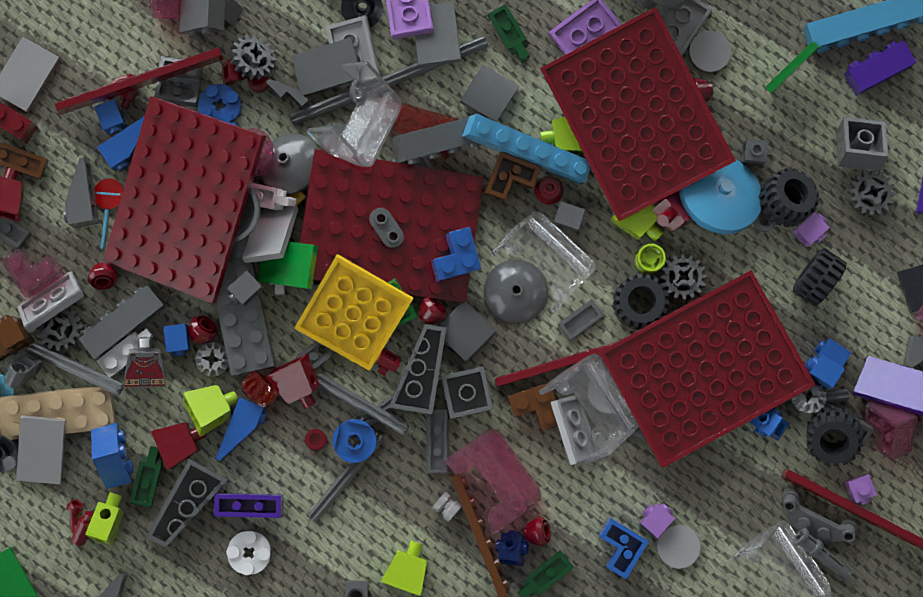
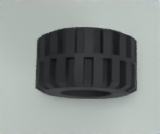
[759,168,819,227]
[793,248,847,306]
[613,273,669,330]
[806,406,863,467]

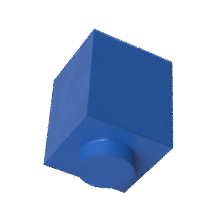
[94,99,127,135]
[163,324,191,357]

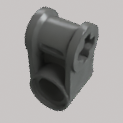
[5,350,44,389]

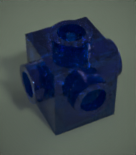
[496,530,529,566]

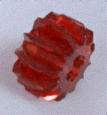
[242,371,279,407]

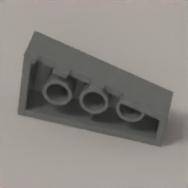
[389,114,481,164]
[389,324,447,414]
[146,458,228,548]

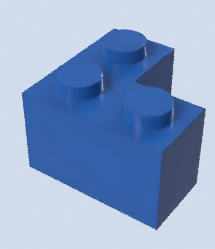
[431,227,481,282]
[804,338,851,390]
[91,423,134,489]
[598,518,649,579]

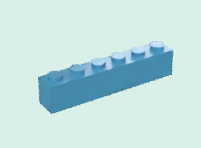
[803,0,923,54]
[462,114,591,184]

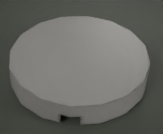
[689,31,731,73]
[657,525,701,569]

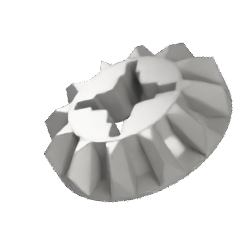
[195,342,229,377]
[791,382,826,413]

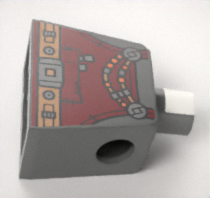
[124,337,166,387]

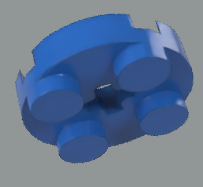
[198,84,241,122]
[332,419,377,463]

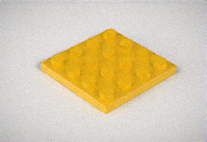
[294,254,413,371]

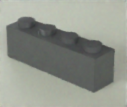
[79,285,167,360]

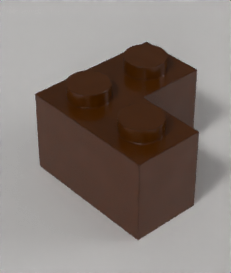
[484,152,541,201]
[0,315,35,361]
[507,383,558,431]

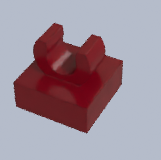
[222,59,246,85]
[376,348,401,376]

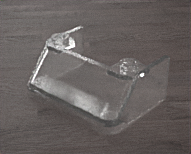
[307,61,401,167]
[491,211,596,313]
[539,354,638,464]
[732,520,831,597]

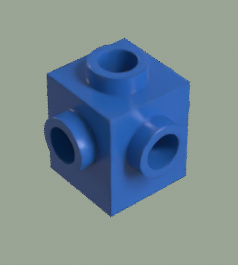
[750,408,790,441]

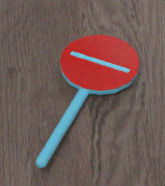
[94,178,124,250]

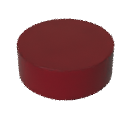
[248,76,269,93]
[305,429,327,451]

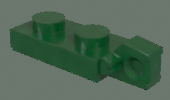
[487,4,529,63]
[130,446,163,508]
[517,550,574,597]

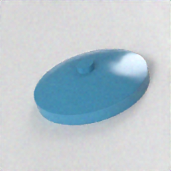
[679,159,762,234]

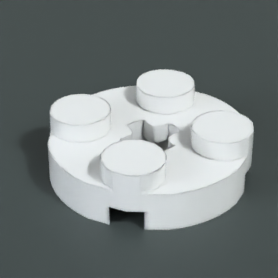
[226,531,271,575]

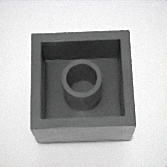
[836,117,888,171]
[441,366,493,419]

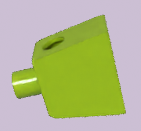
[540,116,584,155]
[611,205,664,242]
[183,385,238,436]
[85,492,123,546]
[381,540,427,596]

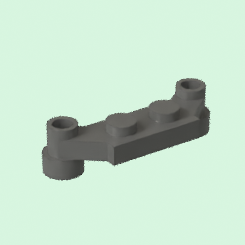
[782,488,859,545]

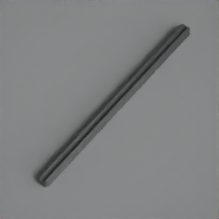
[290,36,488,125]

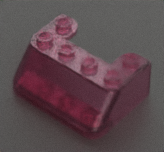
[442,429,541,534]

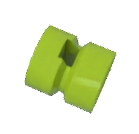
[635,244,666,275]

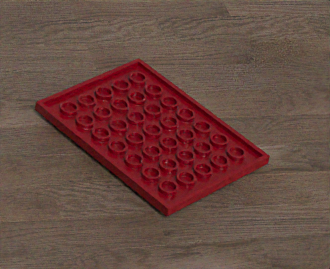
[540,7,736,222]
[103,96,266,303]
[300,149,484,303]
[598,270,815,468]

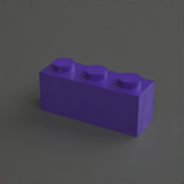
[844,41,917,96]
[214,492,284,518]

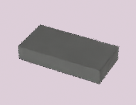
[557,299,604,341]

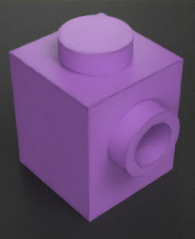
[792,212,830,248]
[843,474,877,505]
[639,503,675,538]

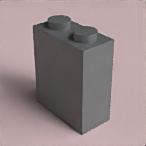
[179,0,225,39]

